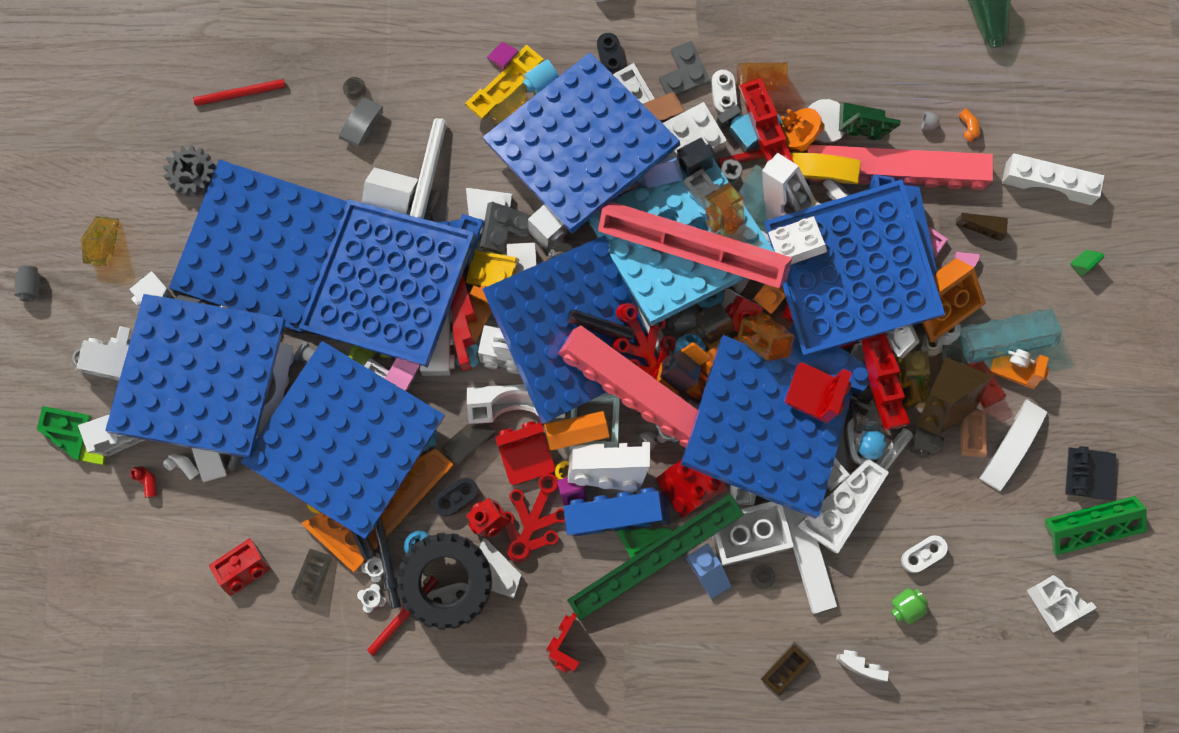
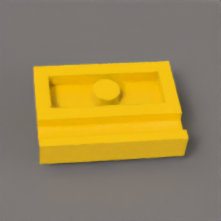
[466,250,519,287]

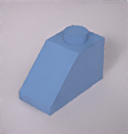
[634,156,683,188]
[685,543,732,600]

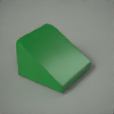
[1070,250,1105,276]

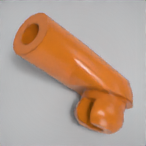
[958,108,981,142]

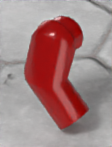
[130,466,157,498]

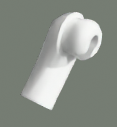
[163,453,199,480]

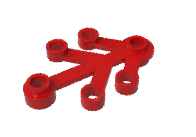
[613,303,676,380]
[504,474,565,563]

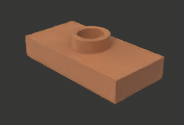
[961,410,987,458]

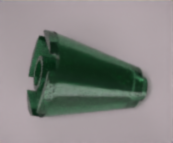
[967,0,1011,48]

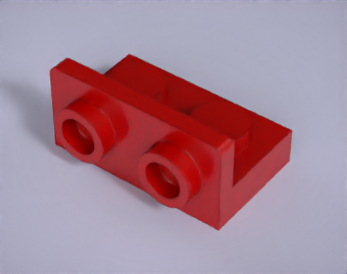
[209,538,270,596]

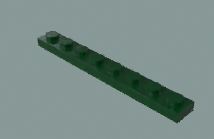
[567,494,745,621]

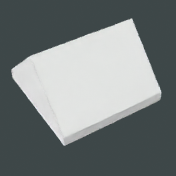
[362,168,419,215]

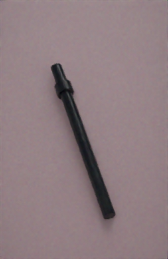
[374,516,401,609]

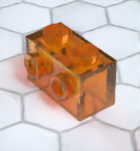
[737,62,788,91]
[705,182,745,236]
[738,313,795,361]

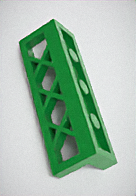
[1045,496,1147,555]

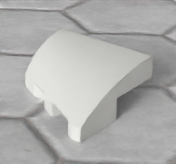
[1027,575,1096,633]

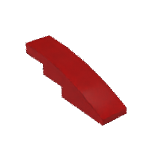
[739,78,794,163]
[452,274,477,372]
[862,333,910,431]

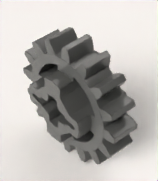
[163,145,215,196]

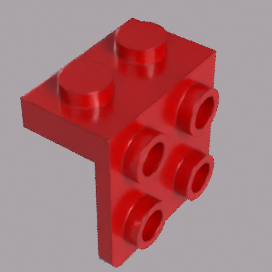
[785,363,852,423]
[495,421,555,485]
[656,460,726,518]
[546,613,579,674]

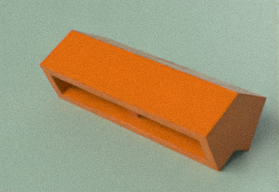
[544,411,609,451]

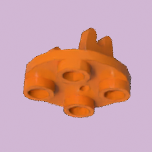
[780,108,825,152]

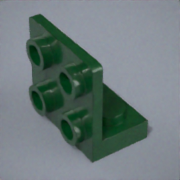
[839,102,901,140]

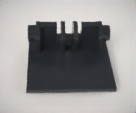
[1065,446,1116,500]

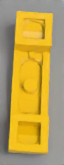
[465,45,544,120]
[790,153,861,184]

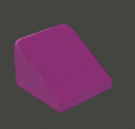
[487,42,519,71]
[557,477,587,506]

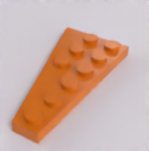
[301,449,454,573]

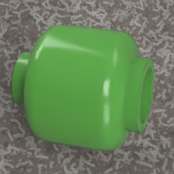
[891,588,929,625]

